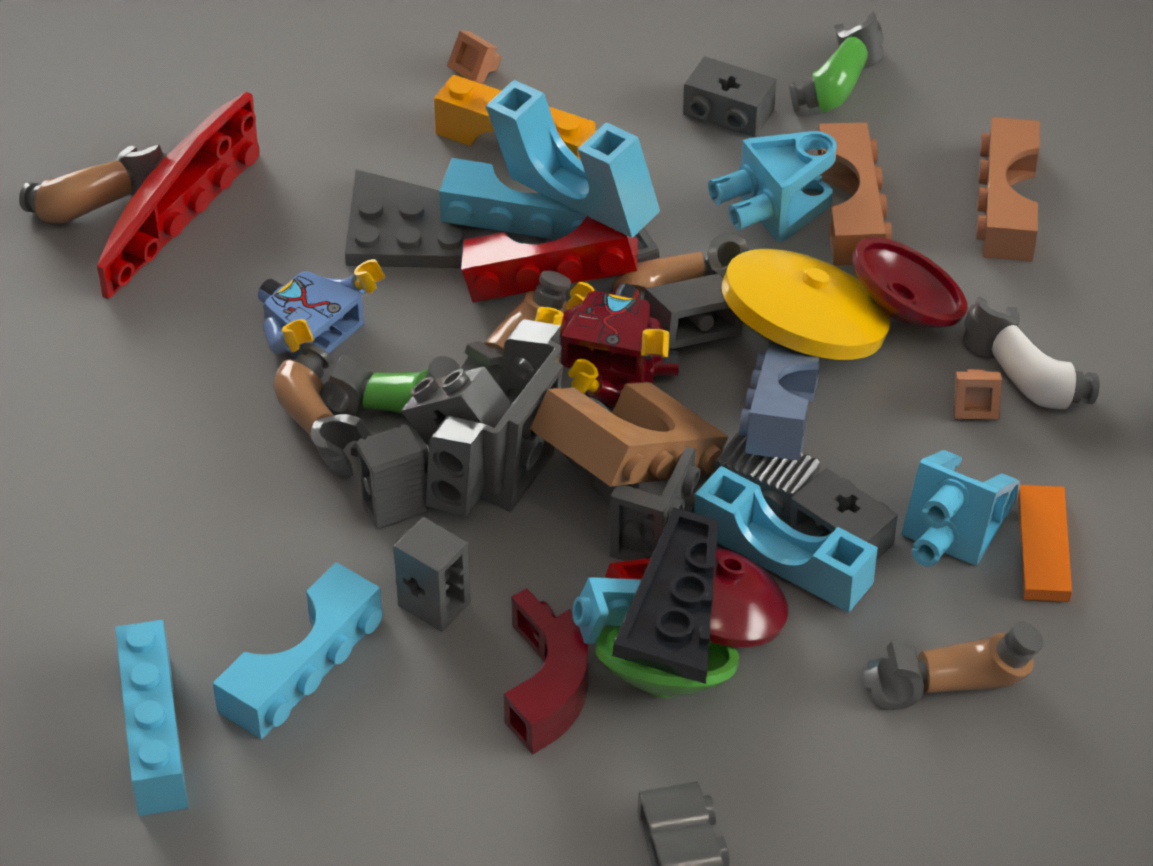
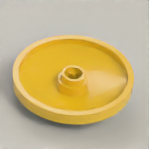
[721,249,890,360]

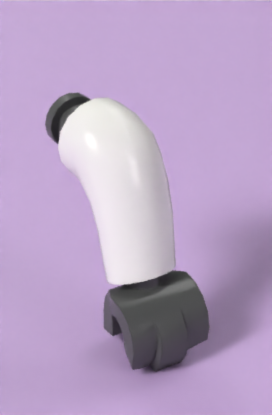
[963,297,1100,409]

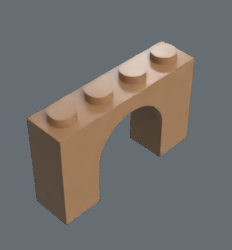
[530,382,729,487]

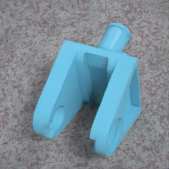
[708,131,837,243]
[901,450,1020,567]

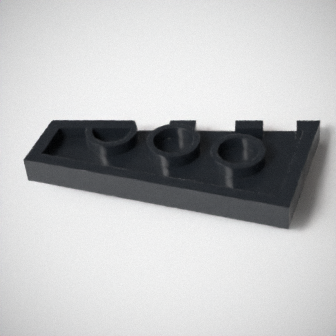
[612,508,719,684]

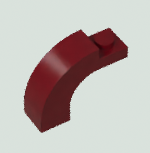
[504,588,588,755]

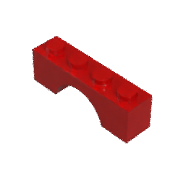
[461,216,638,303]

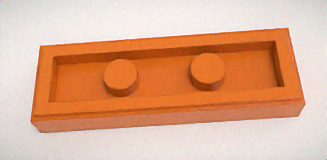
[1017,485,1072,602]

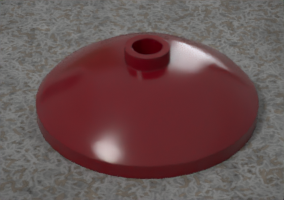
[852,237,968,328]
[709,548,788,647]

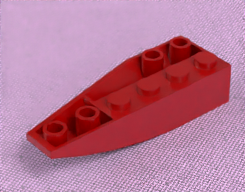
[97,92,260,299]

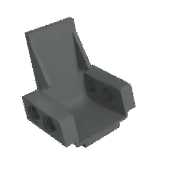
[351,319,563,517]

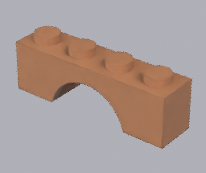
[976,117,1040,262]
[816,122,892,266]

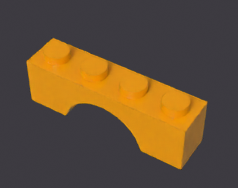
[434,74,596,160]

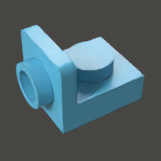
[572,577,641,644]

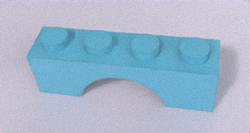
[439,158,586,240]
[694,466,878,613]
[213,562,383,739]
[115,619,188,816]

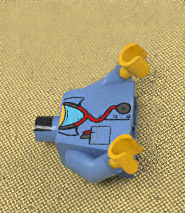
[258,259,386,358]

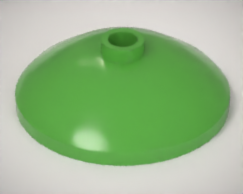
[595,625,739,698]

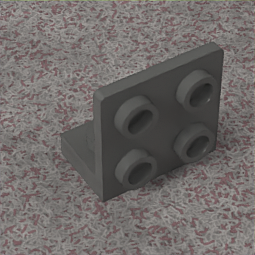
[610,446,701,561]

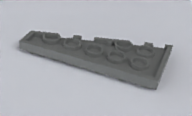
[345,169,555,268]

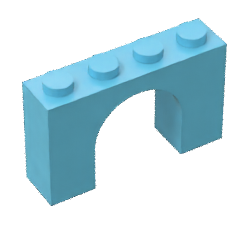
[486,80,660,238]

